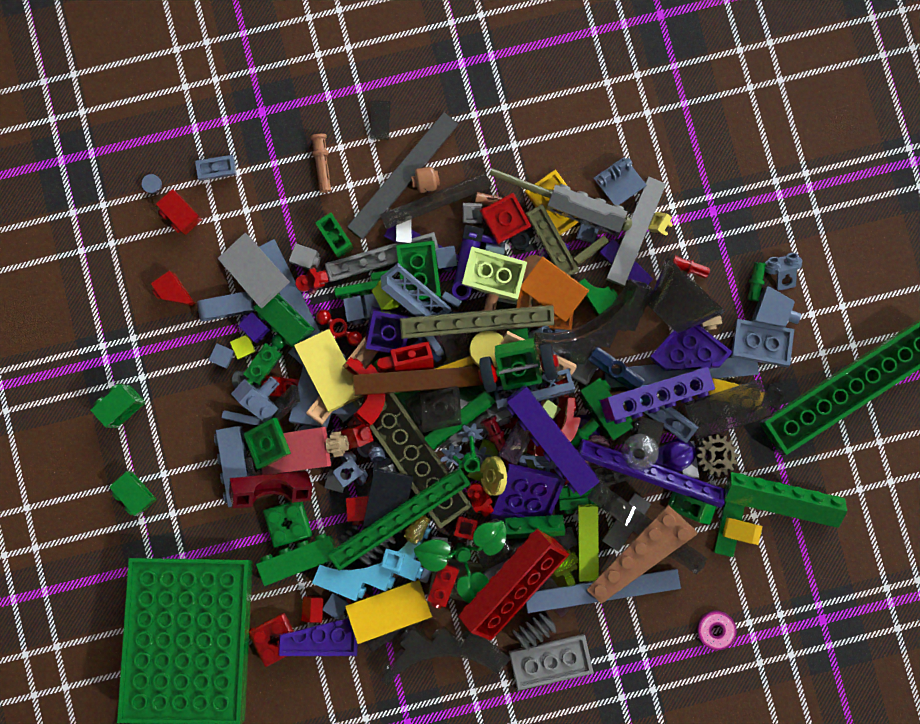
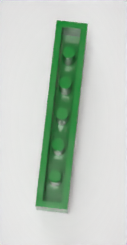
[724,472,847,528]

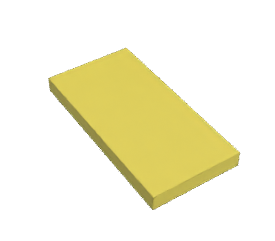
[294,329,364,413]

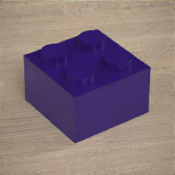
[364,306,411,353]

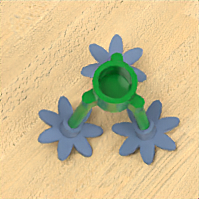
[440,423,491,473]

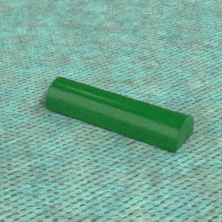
[424,390,496,450]

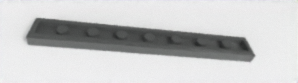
[348,112,459,240]

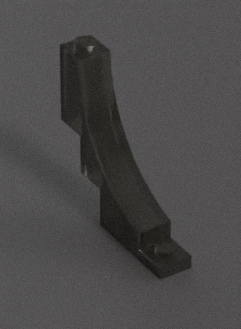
[587,482,707,575]

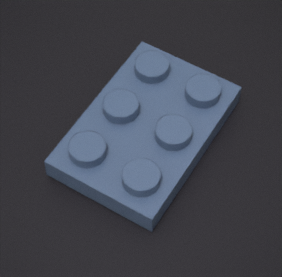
[731,319,794,368]

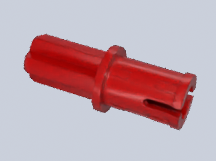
[671,255,710,278]

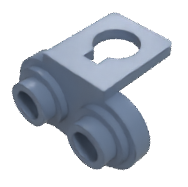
[765,253,802,290]
[333,451,368,487]

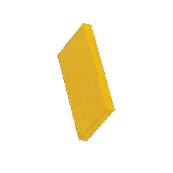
[345,580,432,644]

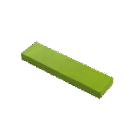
[578,504,599,581]

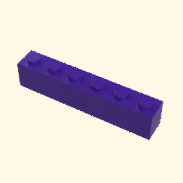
[506,385,600,496]

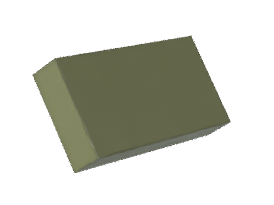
[574,235,608,266]

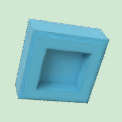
[380,549,405,573]

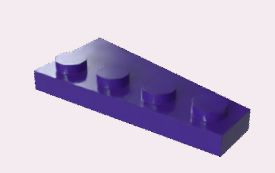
[278,618,358,656]

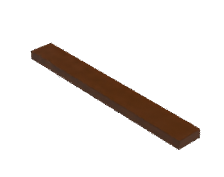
[352,366,502,396]

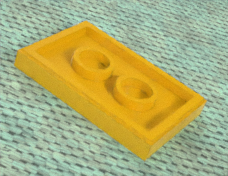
[525,169,579,236]

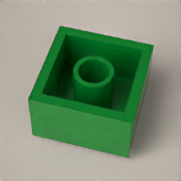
[90,384,146,428]

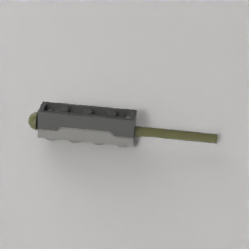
[489,168,632,236]

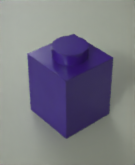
[238,312,271,343]

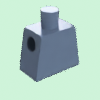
[751,286,801,327]

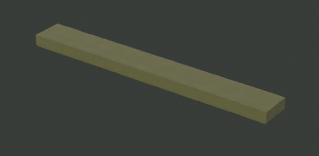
[400,305,554,339]

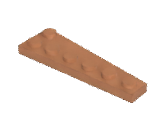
[587,505,698,604]

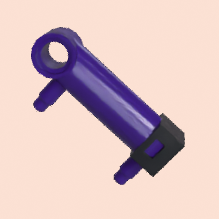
[452,225,496,302]

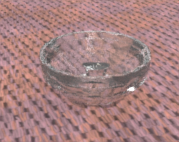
[622,434,659,470]

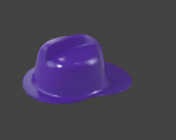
[652,438,696,473]

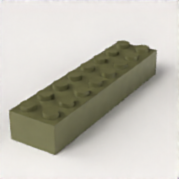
[353,393,472,529]

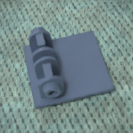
[594,157,647,205]

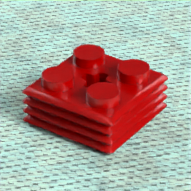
[249,613,294,667]

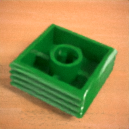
[263,502,312,547]

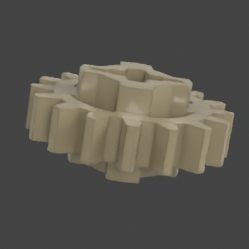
[695,434,739,477]

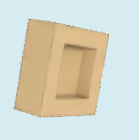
[698,316,722,331]

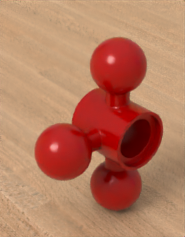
[316,310,363,346]

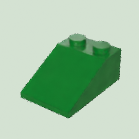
[396,241,441,301]

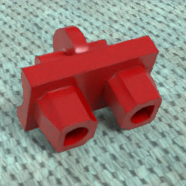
[295,268,329,295]
[467,483,494,517]

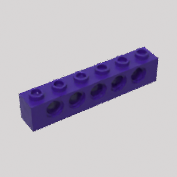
[599,367,715,424]

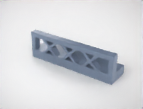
[381,263,451,317]
[494,369,575,411]

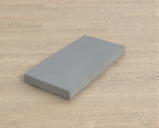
[218,233,290,308]
[509,634,594,691]

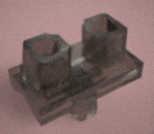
[594,467,633,489]

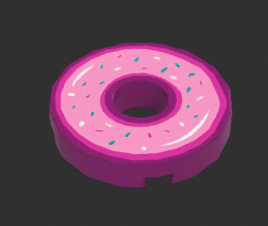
[697,610,737,651]

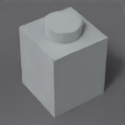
[289,243,321,270]

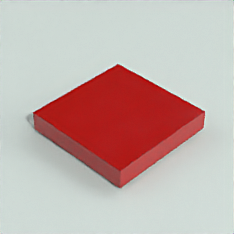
[480,192,531,245]

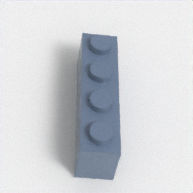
[214,426,251,507]

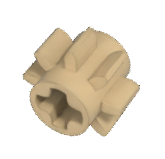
[326,432,349,457]

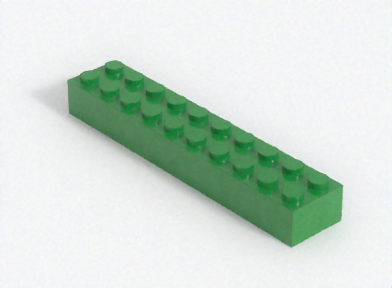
[759,320,920,455]

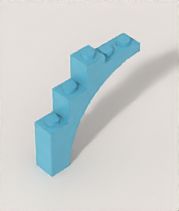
[312,520,431,601]

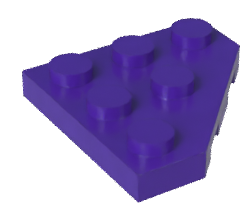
[650,315,732,371]

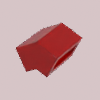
[302,596,323,623]

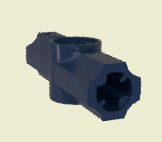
[588,346,645,390]

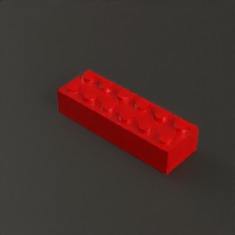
[458,529,570,641]

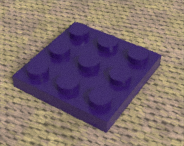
[492,464,566,518]

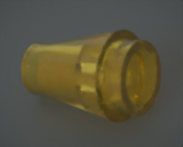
[404,515,430,545]

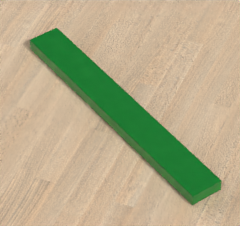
[328,467,471,571]

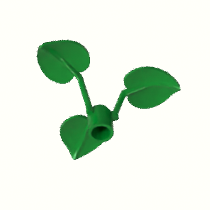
[414,521,506,603]

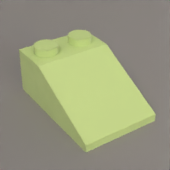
[462,247,527,302]

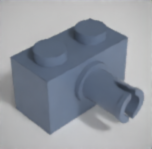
[231,376,280,422]

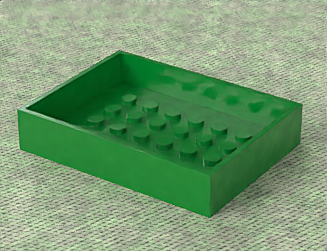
[117,558,253,724]

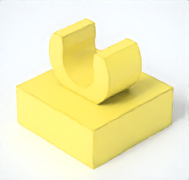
[648,212,673,235]

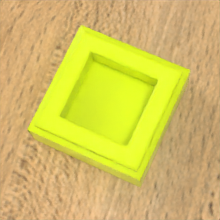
[230,335,256,360]

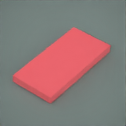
[262,427,331,475]

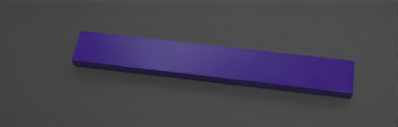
[579,439,724,508]

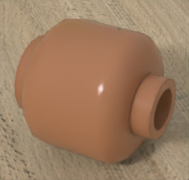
[411,167,440,193]

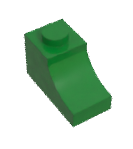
[579,278,619,317]
[668,491,716,525]

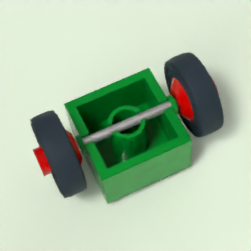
[478,338,559,393]

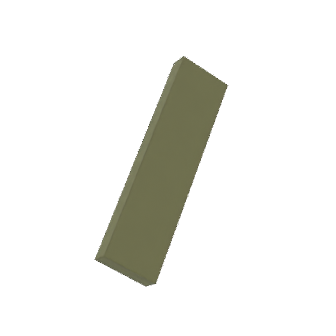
[525,204,579,276]

